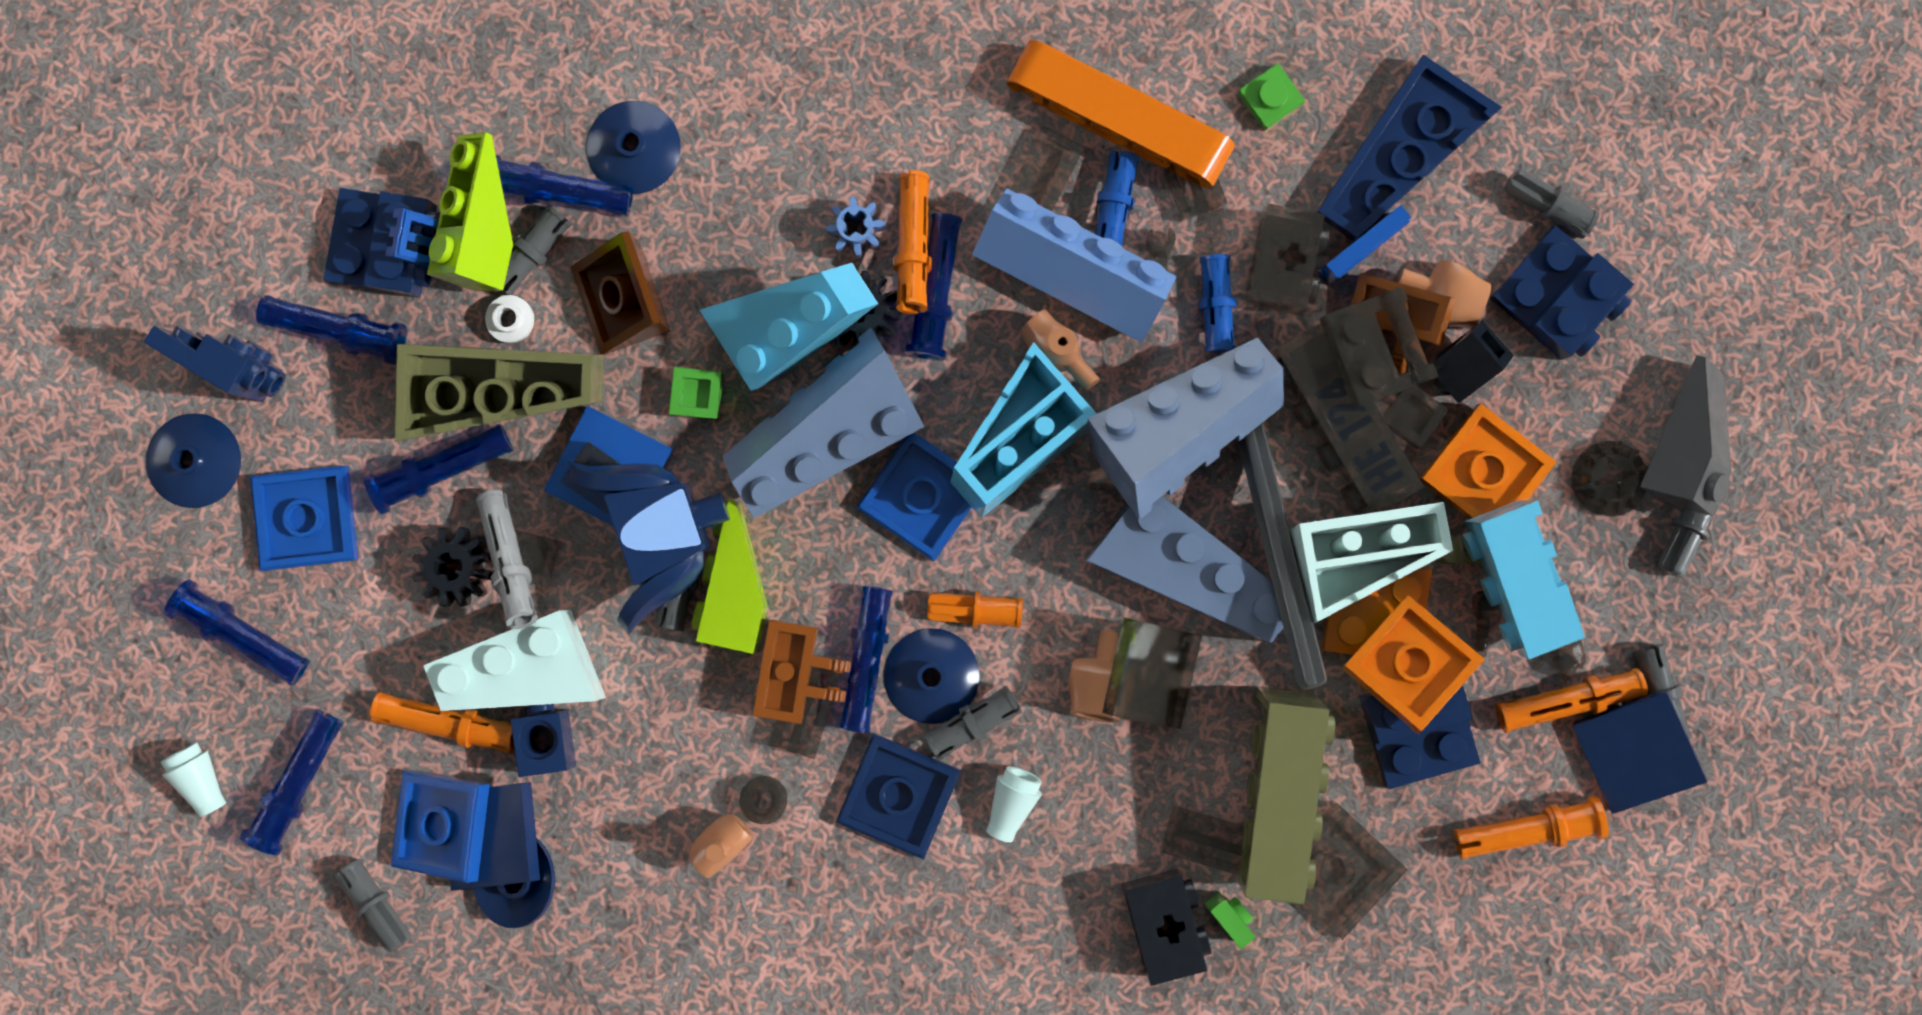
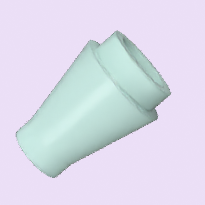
[160,742,226,818]
[986,766,1042,842]

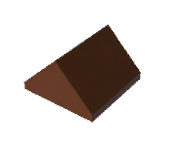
[571,231,671,355]

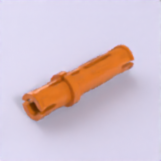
[894,170,932,314]
[1495,668,1648,733]
[370,692,515,754]

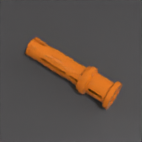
[1453,796,1609,860]

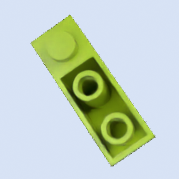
[427,132,513,291]
[691,499,768,654]

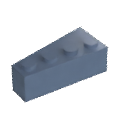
[722,327,925,518]
[1087,338,1284,520]
[1084,496,1283,643]

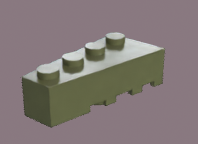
[395,344,604,442]
[1238,686,1335,904]

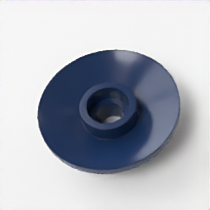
[586,101,681,194]
[146,414,241,508]
[884,628,979,724]
[473,838,555,928]

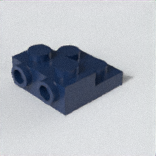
[323,188,440,298]
[1490,225,1634,360]
[144,325,286,402]
[1359,685,1481,789]

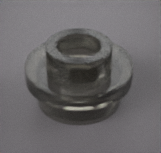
[739,775,788,824]

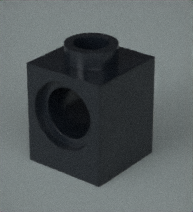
[1427,319,1514,404]

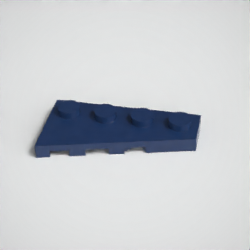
[1314,55,1503,241]

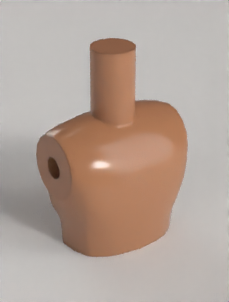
[1396,260,1491,330]
[1020,309,1100,392]
[1069,630,1133,723]
[689,814,754,878]

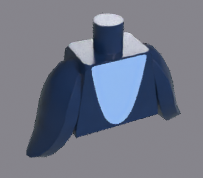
[570,461,730,635]

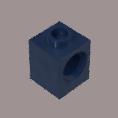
[511,704,576,777]

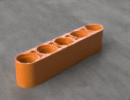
[1006,40,1235,189]

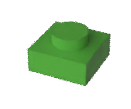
[1238,63,1305,131]
[669,367,724,421]
[1204,892,1256,949]

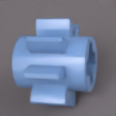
[826,196,886,259]

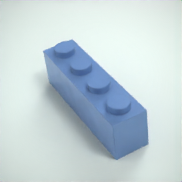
[972,188,1177,343]

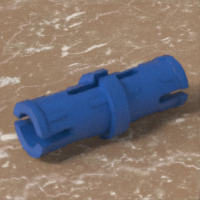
[1095,151,1140,246]
[1198,254,1237,353]

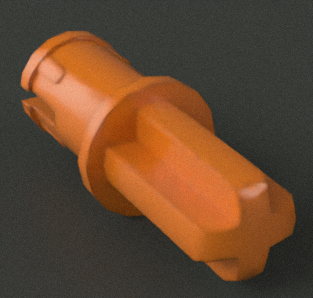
[927,591,1023,629]

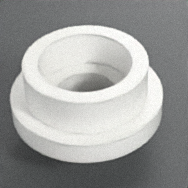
[485,295,534,343]

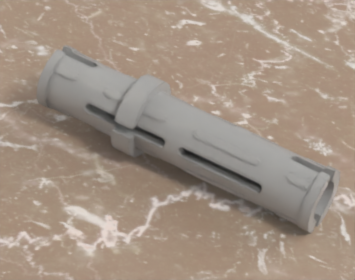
[476,490,538,629]

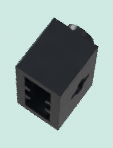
[1122,869,1212,986]

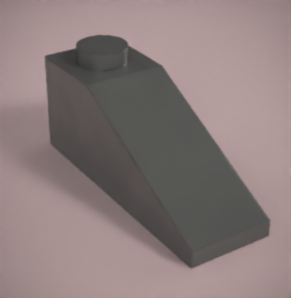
[1640,355,1732,516]

